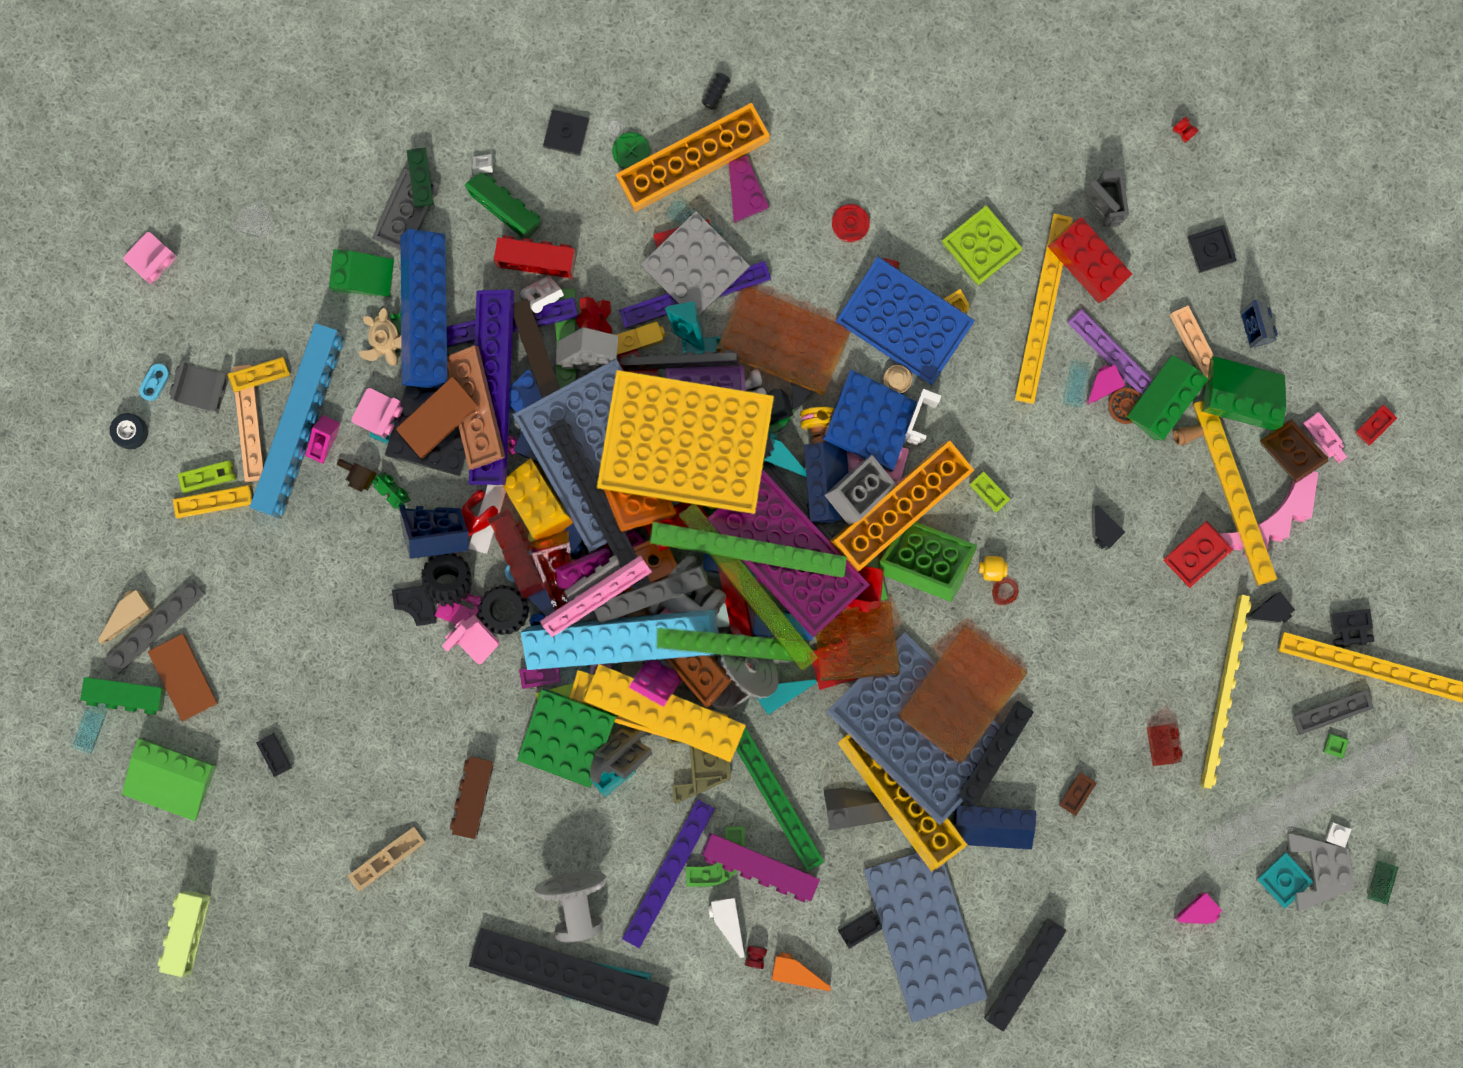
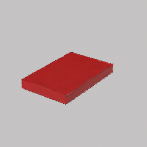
[1163,520,1234,588]

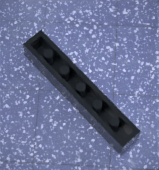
[984,918,1067,1032]

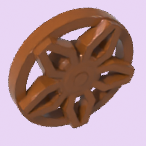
[1108,388,1141,424]

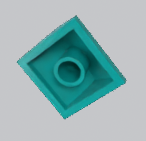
[665,301,705,349]

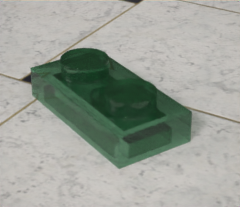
[1367,861,1399,905]

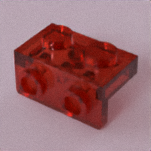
[1146,723,1183,766]

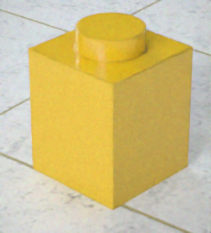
[635,322,666,350]

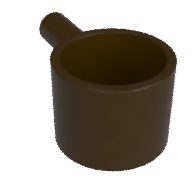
[337,459,377,492]

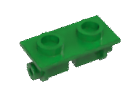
[372,472,411,510]

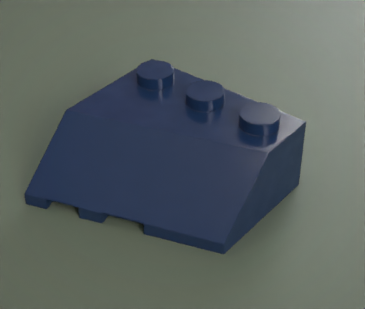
[398,505,469,559]

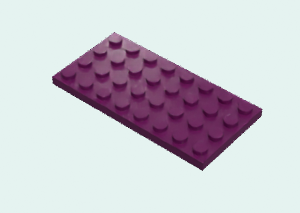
[706,470,869,637]

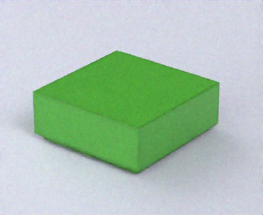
[1323,733,1349,758]

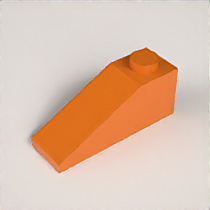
[771,952,831,991]

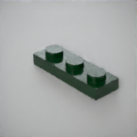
[406,147,434,208]

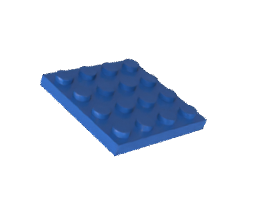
[822,369,917,472]

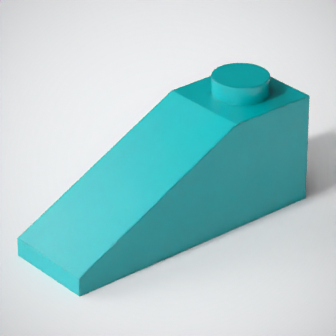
[764,431,807,477]
[756,679,817,715]

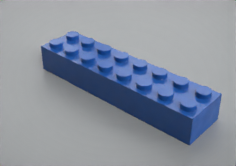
[400,229,447,389]

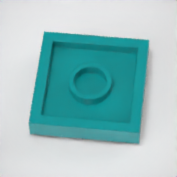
[1256,852,1313,909]

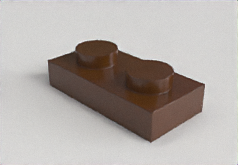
[1059,772,1097,816]

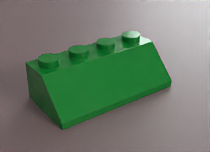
[464,173,542,239]
[1126,355,1208,441]

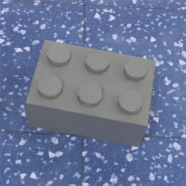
[555,327,618,373]
[825,455,896,525]

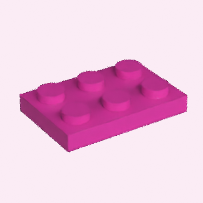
[629,659,682,707]

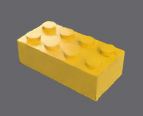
[503,458,573,545]

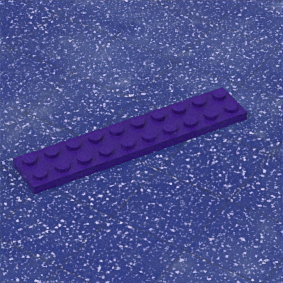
[469,289,514,485]

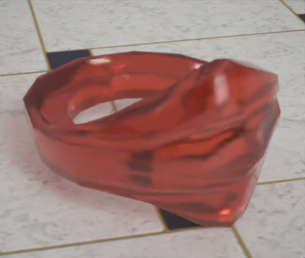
[992,578,1019,605]

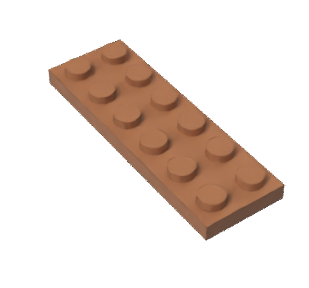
[447,345,506,470]

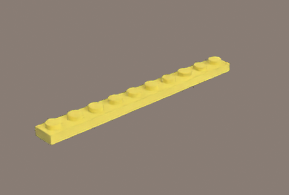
[1200,595,1251,789]

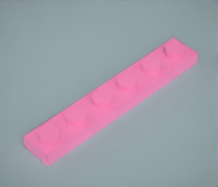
[540,556,652,637]

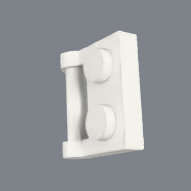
[520,275,564,313]

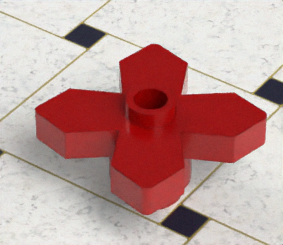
[576,297,612,334]

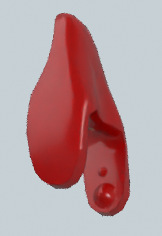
[461,490,498,537]

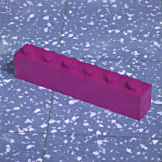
[700,832,820,903]

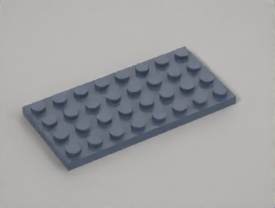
[863,853,987,1022]

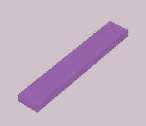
[1067,308,1152,395]

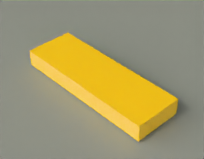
[227,357,290,393]

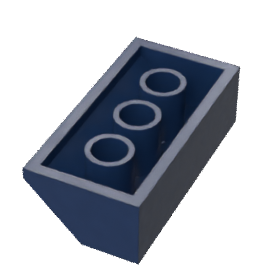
[804,442,849,525]
[954,805,1036,850]

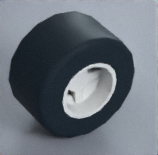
[109,413,148,449]

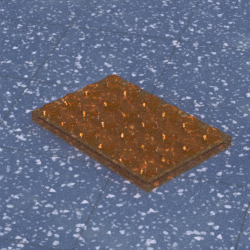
[716,287,851,395]
[898,625,1027,764]

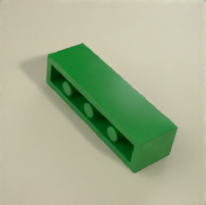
[80,677,166,715]

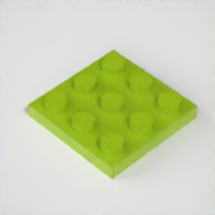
[941,205,1023,286]

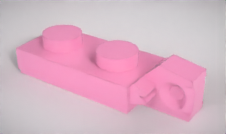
[1302,412,1347,463]

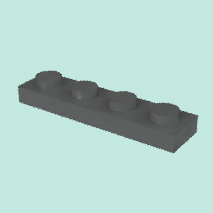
[1292,690,1374,735]

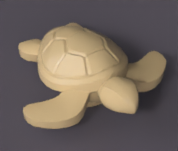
[359,308,401,366]

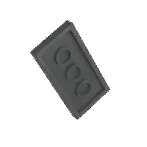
[372,168,440,251]

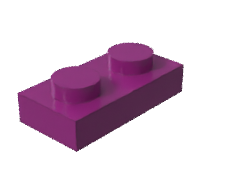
[519,667,561,689]

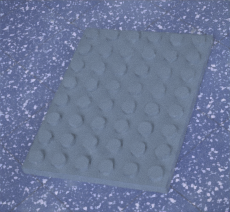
[513,359,681,553]
[826,632,1017,825]

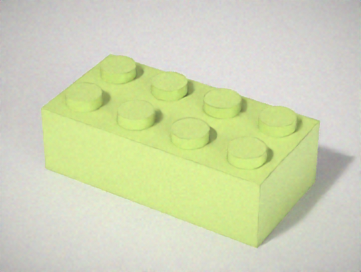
[158,891,211,977]

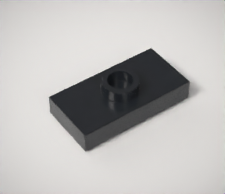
[256,733,293,777]

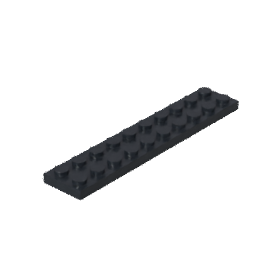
[469,927,670,1026]

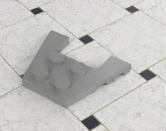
[565,555,634,623]
[1287,834,1355,912]

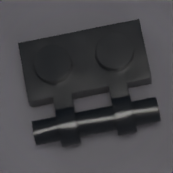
[1330,609,1374,648]

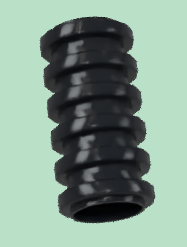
[701,73,731,110]

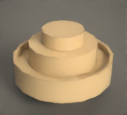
[883,365,912,394]

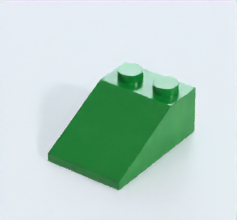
[329,249,394,297]

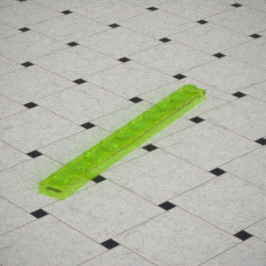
[678,504,818,671]

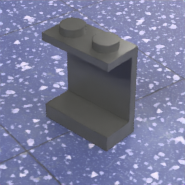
[1097,169,1129,227]
[169,361,229,413]

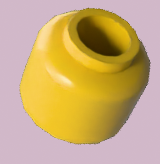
[978,555,1008,581]

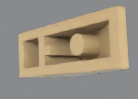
[98,590,153,644]

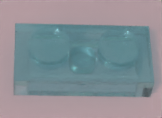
[72,710,106,754]

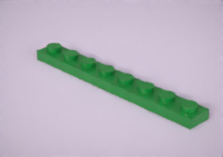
[736,727,824,872]

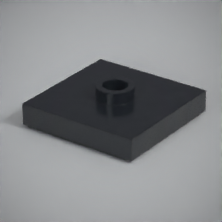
[543,110,589,156]
[1187,225,1237,273]

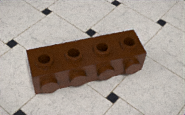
[450,756,495,839]

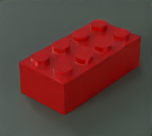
[1047,217,1132,303]
[494,235,577,279]

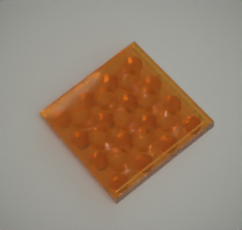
[816,602,900,681]

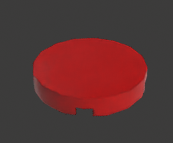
[832,204,870,243]

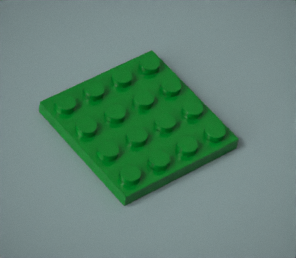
[517,688,617,788]

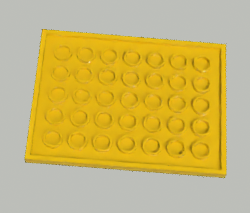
[597,370,774,514]

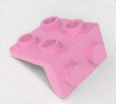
[123,232,177,284]
[351,388,403,439]
[442,615,500,665]

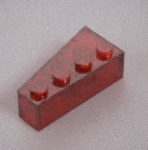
[487,509,546,598]
[531,530,572,611]

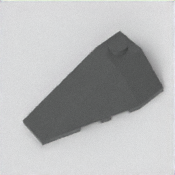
[823,788,893,830]

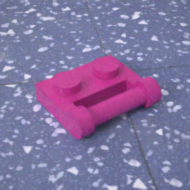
[435,593,482,624]

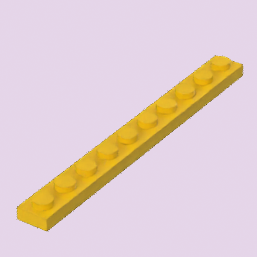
[1014,213,1073,404]
[1193,401,1277,586]
[1278,632,1463,703]

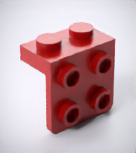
[845,566,884,612]

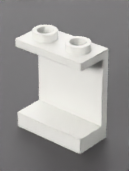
[905,389,941,445]

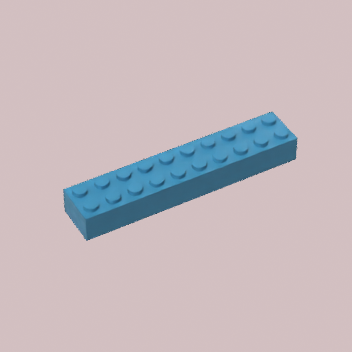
[250,323,345,519]

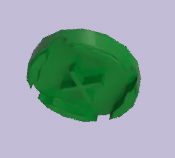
[612,132,650,169]

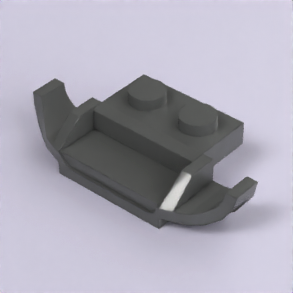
[590,727,652,784]

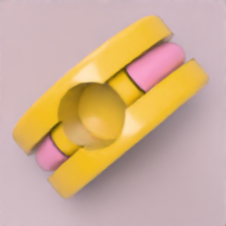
[800,407,834,430]

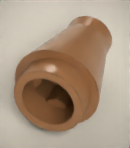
[1173,425,1204,446]

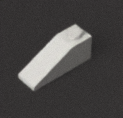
[708,897,745,958]

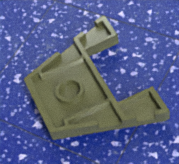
[668,738,731,804]

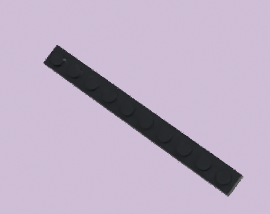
[547,419,651,590]

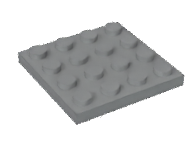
[641,212,750,316]

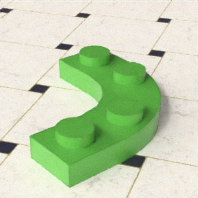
[686,826,745,887]

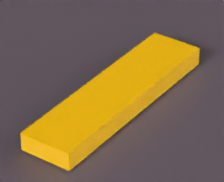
[173,485,253,519]

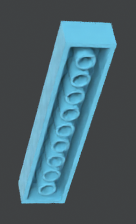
[521,609,718,670]

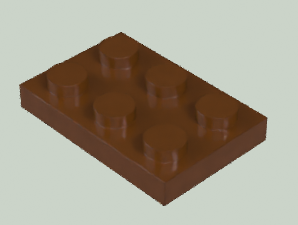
[1260,419,1328,483]

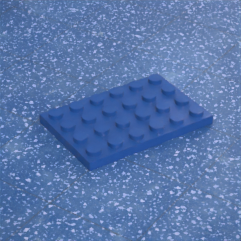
[835,256,975,385]

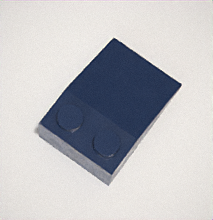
[1240,300,1277,348]

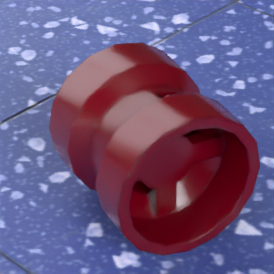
[744,945,767,969]

